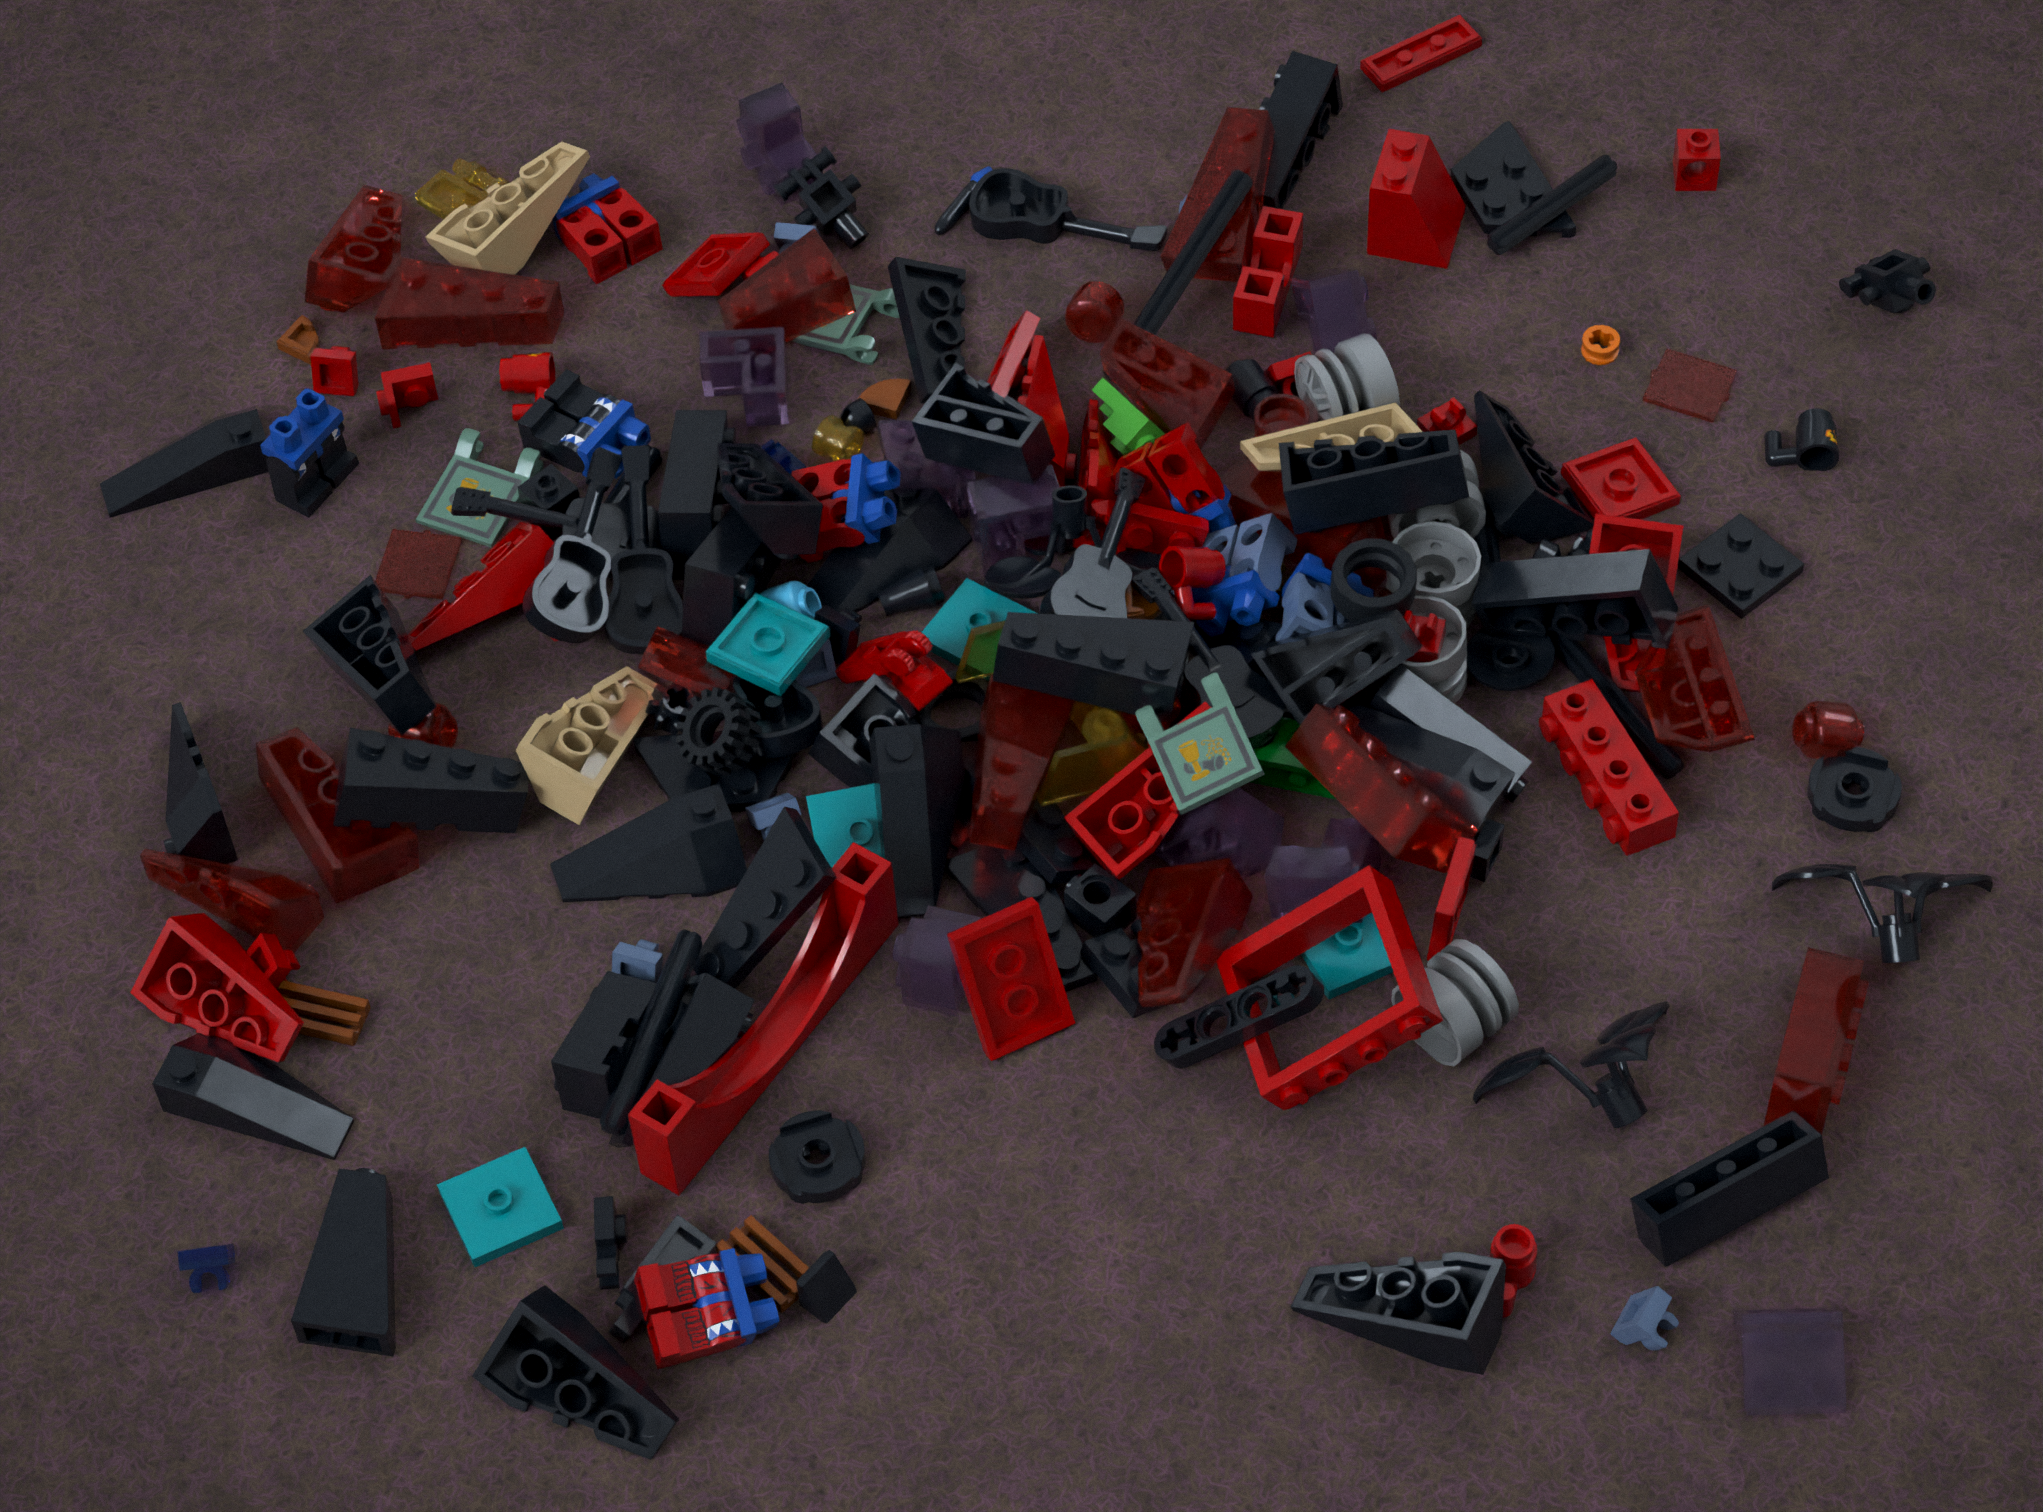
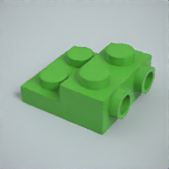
[1092,378,1166,455]

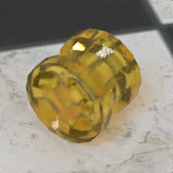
[812,415,864,461]

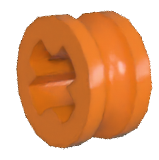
[1581,325,1620,365]

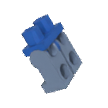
[1192,513,1298,637]
[1275,553,1374,641]

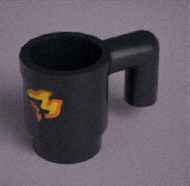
[1764,408,1839,471]

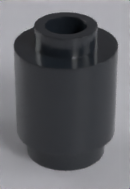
[1222,359,1281,422]

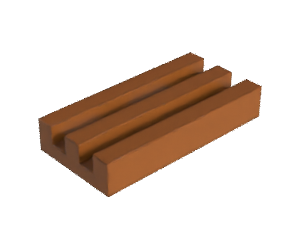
[278,980,371,1046]
[715,1215,809,1313]

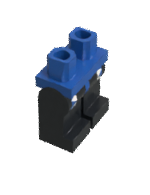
[517,369,651,479]
[260,388,359,518]

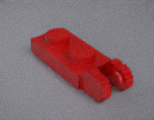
[1083,498,1209,555]
[835,630,933,684]
[888,653,953,711]

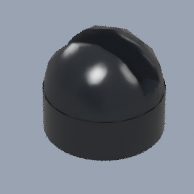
[840,398,876,436]

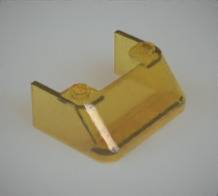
[955,620,1148,806]

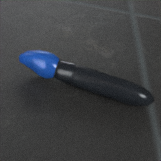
[935,166,992,235]

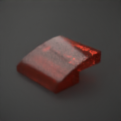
[638,626,733,694]

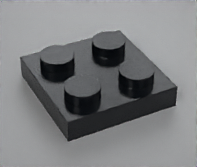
[1678,513,1804,619]

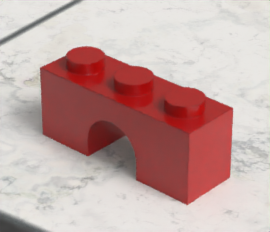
[1233,206,1304,338]

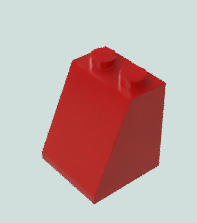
[1367,129,1466,269]

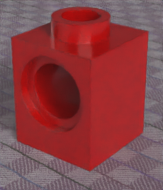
[1673,129,1721,191]

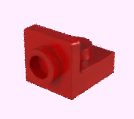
[376,362,439,429]

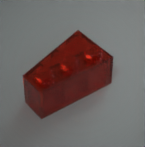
[718,228,856,361]
[1099,318,1235,450]

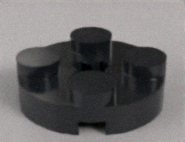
[1807,747,1902,832]
[769,1110,866,1204]

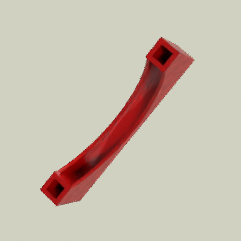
[628,842,899,1196]

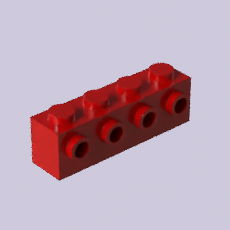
[1539,679,1679,856]

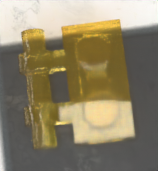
[415,158,510,219]

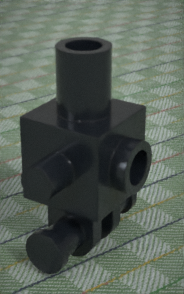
[772,146,869,249]
[1839,249,1936,313]

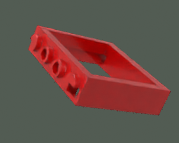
[1215,865,1443,1110]

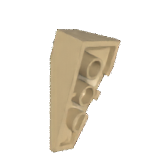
[425,141,590,292]
[1240,402,1422,472]
[516,666,657,825]

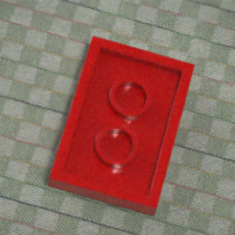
[947,897,1075,1061]

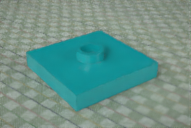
[922,578,1038,683]
[705,592,830,696]
[806,783,881,868]
[1301,912,1393,1000]
[437,1147,564,1268]

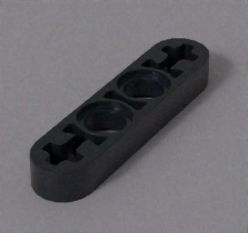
[1154,965,1324,1069]

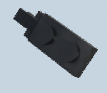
[608,1214,716,1344]

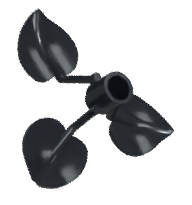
[984,485,1161,599]
[1772,864,1993,963]
[1473,1001,1670,1128]

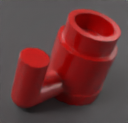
[499,352,556,421]
[1159,546,1226,620]
[1490,1224,1537,1318]

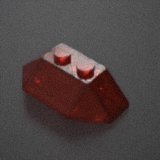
[1635,604,1755,752]

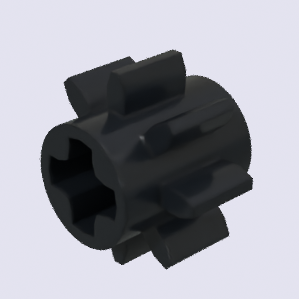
[645,678,696,735]

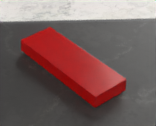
[1360,15,1482,93]

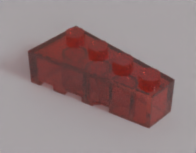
[375,257,565,349]
[1285,703,1479,873]
[1763,947,1869,1135]

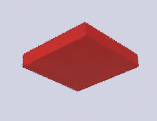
[662,232,770,297]
[1560,437,1681,520]
[1427,836,1476,961]

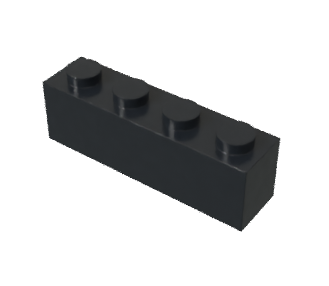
[1630,1110,1829,1267]

